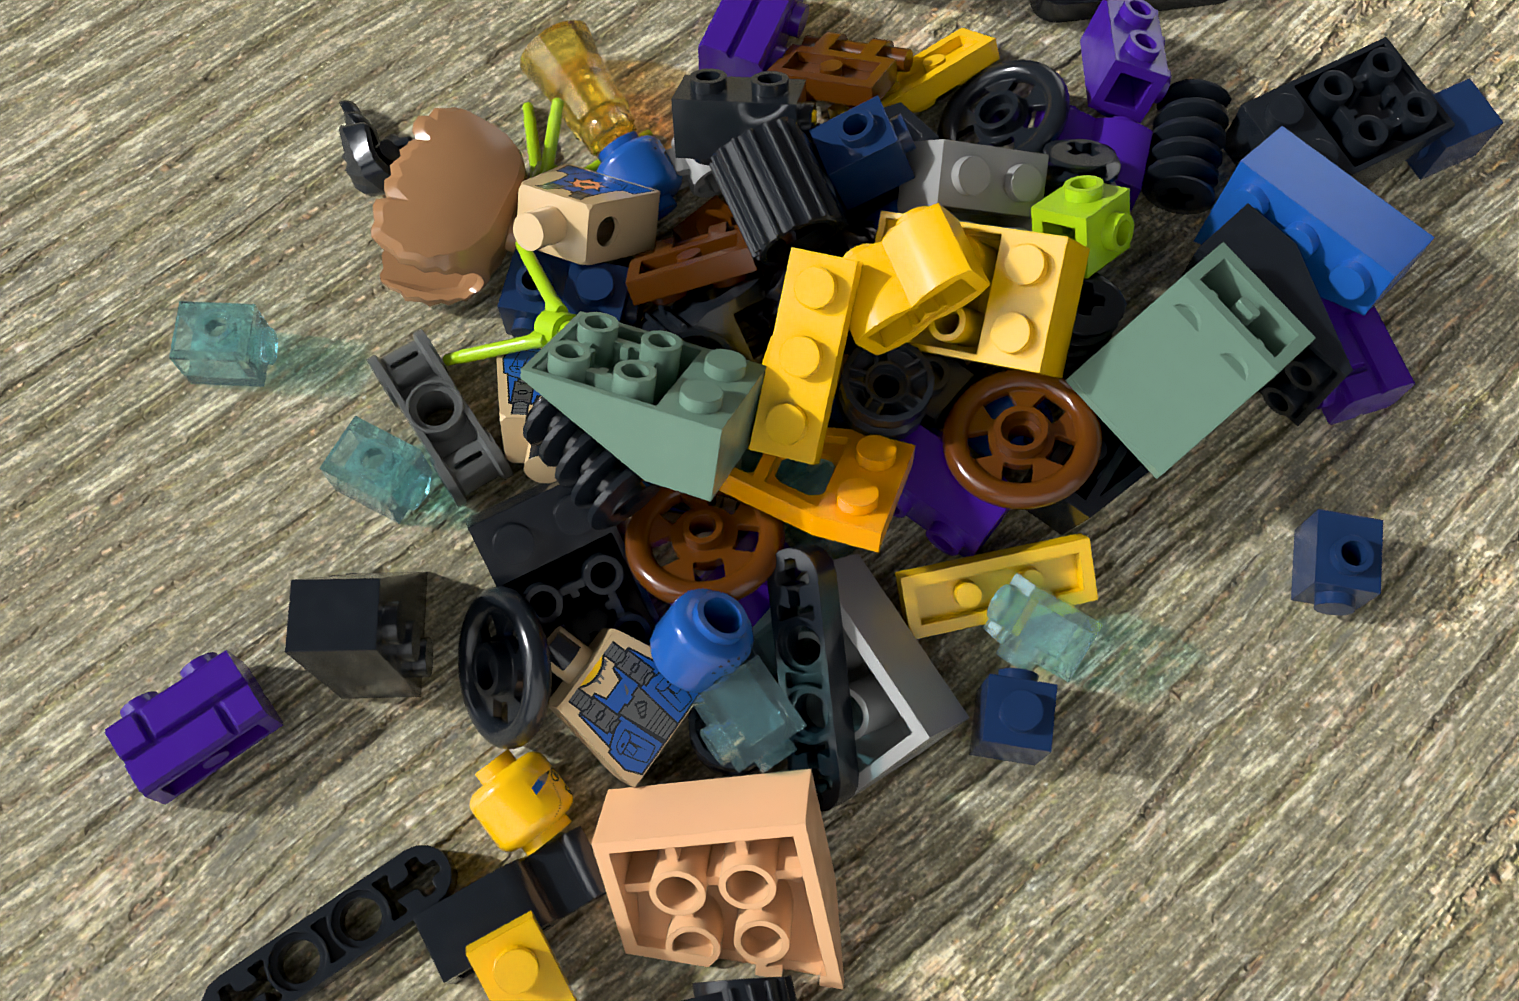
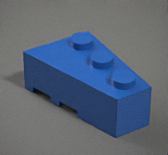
[1193,126,1435,315]

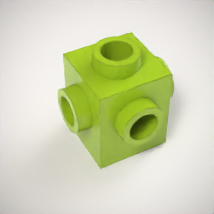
[1031,175,1134,278]

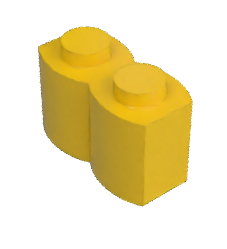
[842,203,990,356]

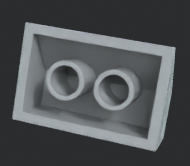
[747,554,969,800]

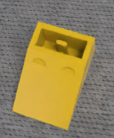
[875,211,1090,378]

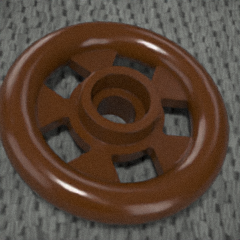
[942,369,1102,510]
[625,486,785,604]

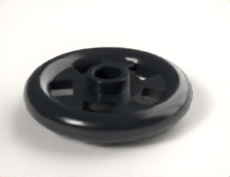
[937,60,1070,154]
[458,586,552,750]

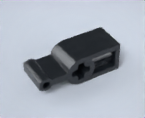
[412,826,607,984]

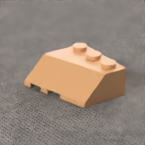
[591,769,844,990]

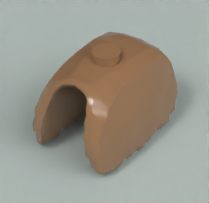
[370,107,527,307]

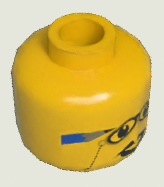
[469,749,573,856]

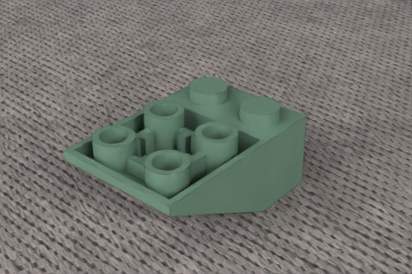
[1066,242,1316,479]
[521,311,766,502]

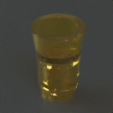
[520,20,637,157]

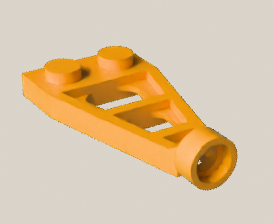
[719,427,916,553]

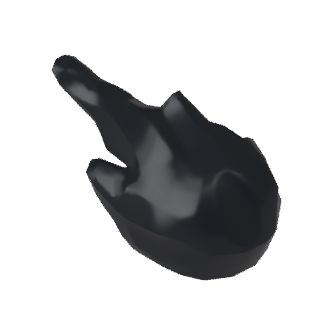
[339,100,413,197]

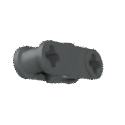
[366,329,513,508]

